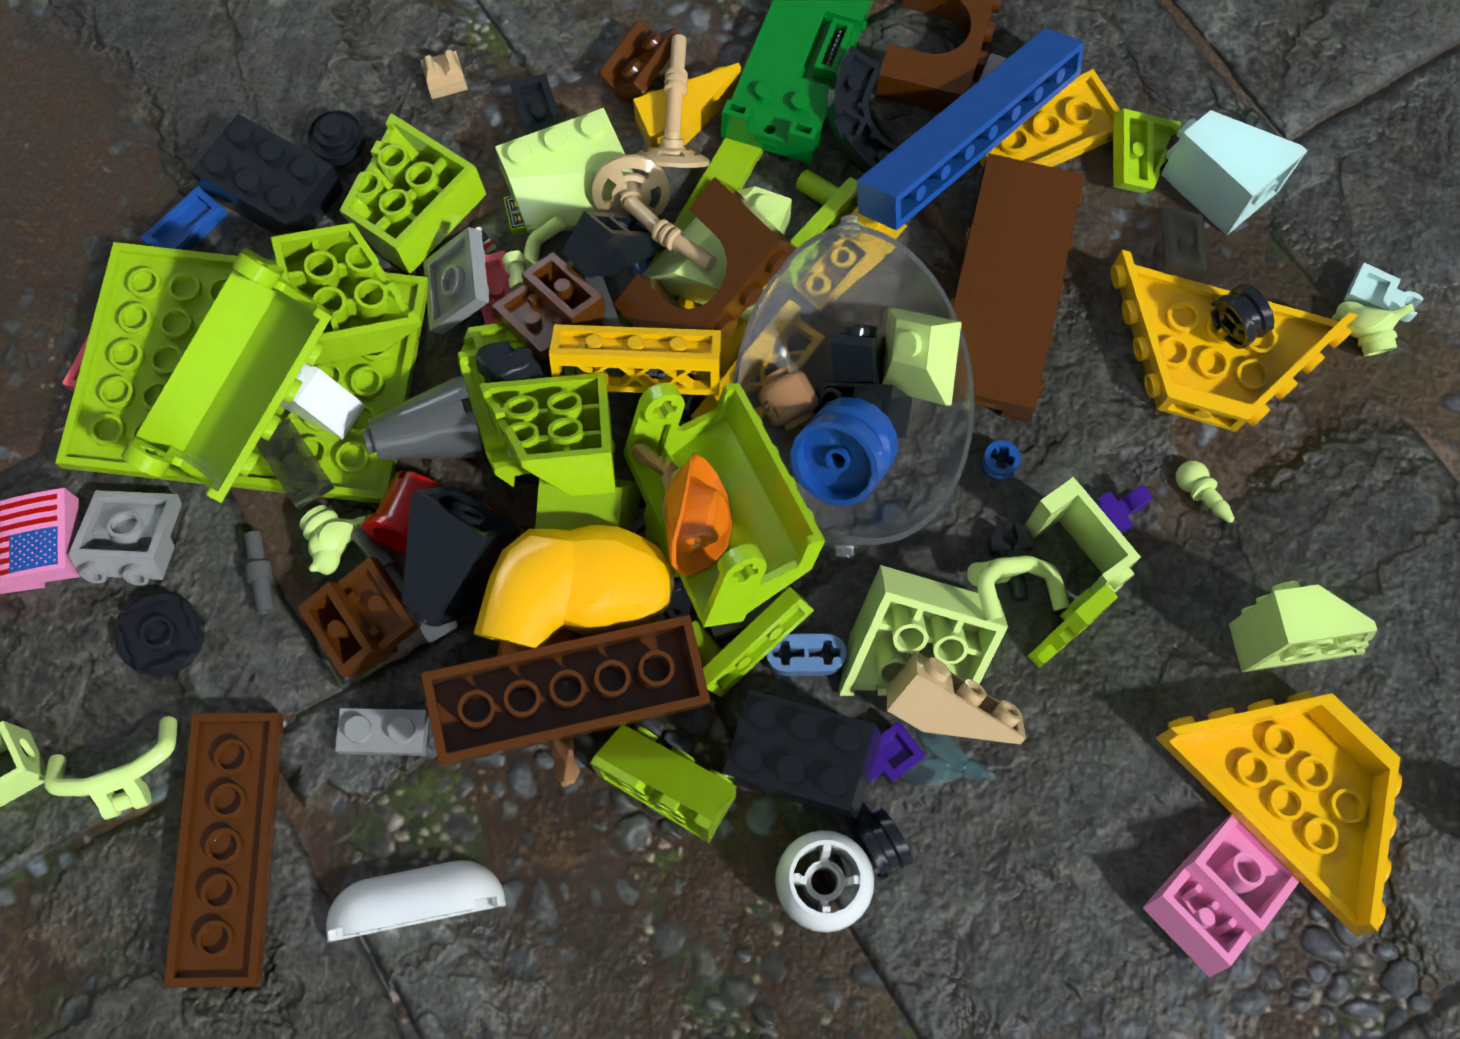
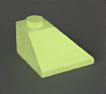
[881,307,961,406]

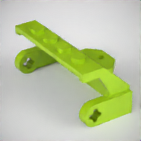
[121,248,333,503]
[623,383,825,628]

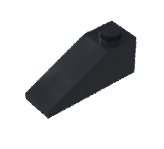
[561,211,666,278]

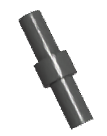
[351,528,404,594]
[244,531,275,615]

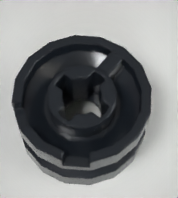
[1210,284,1275,349]
[850,808,913,881]

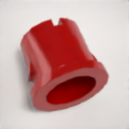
[361,471,442,557]

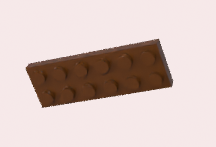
[164,712,284,988]

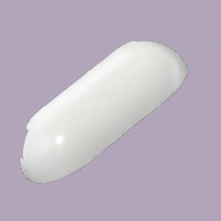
[326,860,506,942]

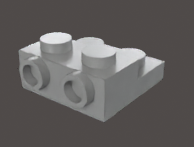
[68,490,182,585]

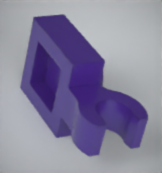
[1094,485,1153,534]
[868,721,926,785]

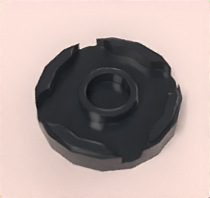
[115,592,205,678]

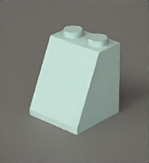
[1161,110,1308,236]

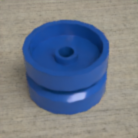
[790,397,898,506]

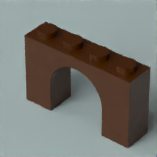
[875,0,1002,113]
[613,177,797,373]

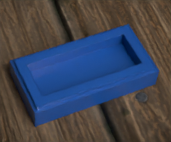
[140,186,228,250]

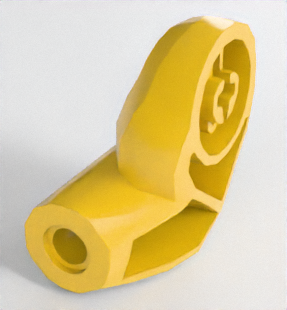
[474,524,675,649]

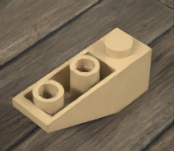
[886,651,1026,744]

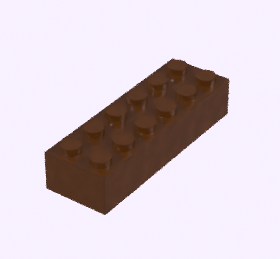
[421,615,711,767]

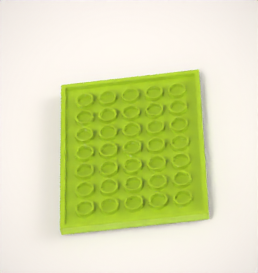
[55,242,429,504]

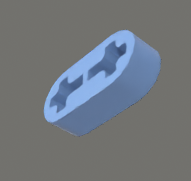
[765,634,847,676]

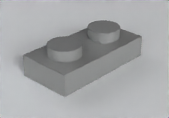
[335,708,429,756]

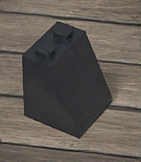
[402,485,521,627]

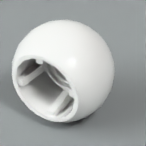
[775,830,874,933]

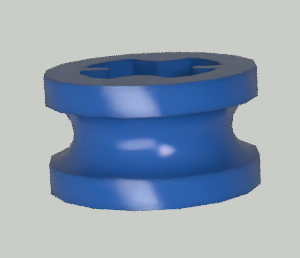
[981,440,1021,481]

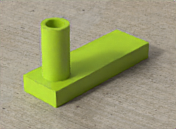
[779,169,858,286]
[692,587,814,697]

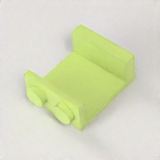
[1023,477,1141,594]

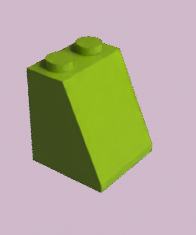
[535,478,641,532]

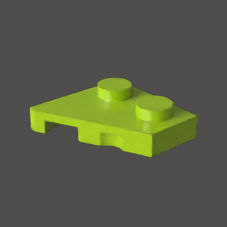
[1113,108,1181,193]
[1027,584,1118,669]

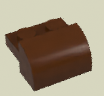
[492,252,605,362]
[297,557,421,677]

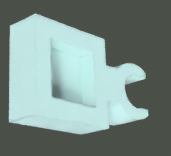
[1344,263,1423,322]

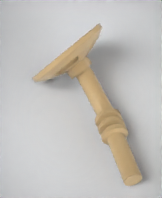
[633,34,710,168]
[592,154,717,271]

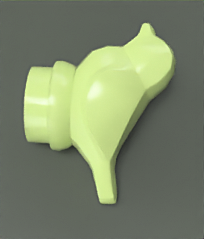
[1332,300,1415,356]
[299,505,366,575]

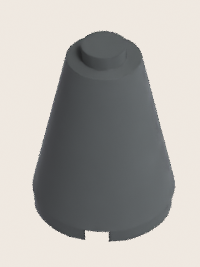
[362,376,482,460]

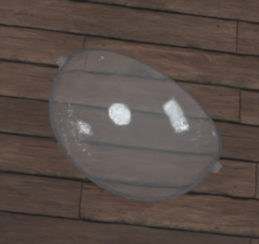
[733,215,974,557]

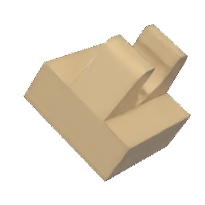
[420,50,468,99]

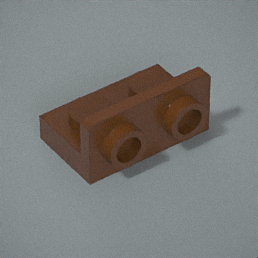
[597,20,680,101]

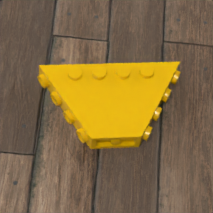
[1110,250,1358,432]
[1156,690,1402,937]

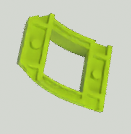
[458,322,616,487]

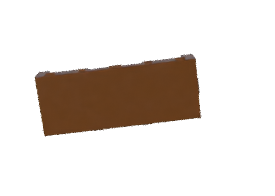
[948,153,1085,423]

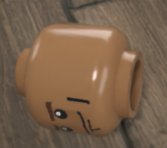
[758,367,819,432]

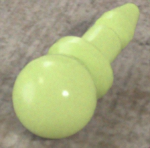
[1176,461,1234,523]

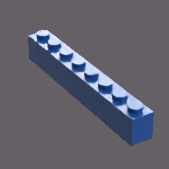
[856,28,1084,231]

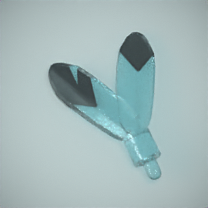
[900,728,996,786]

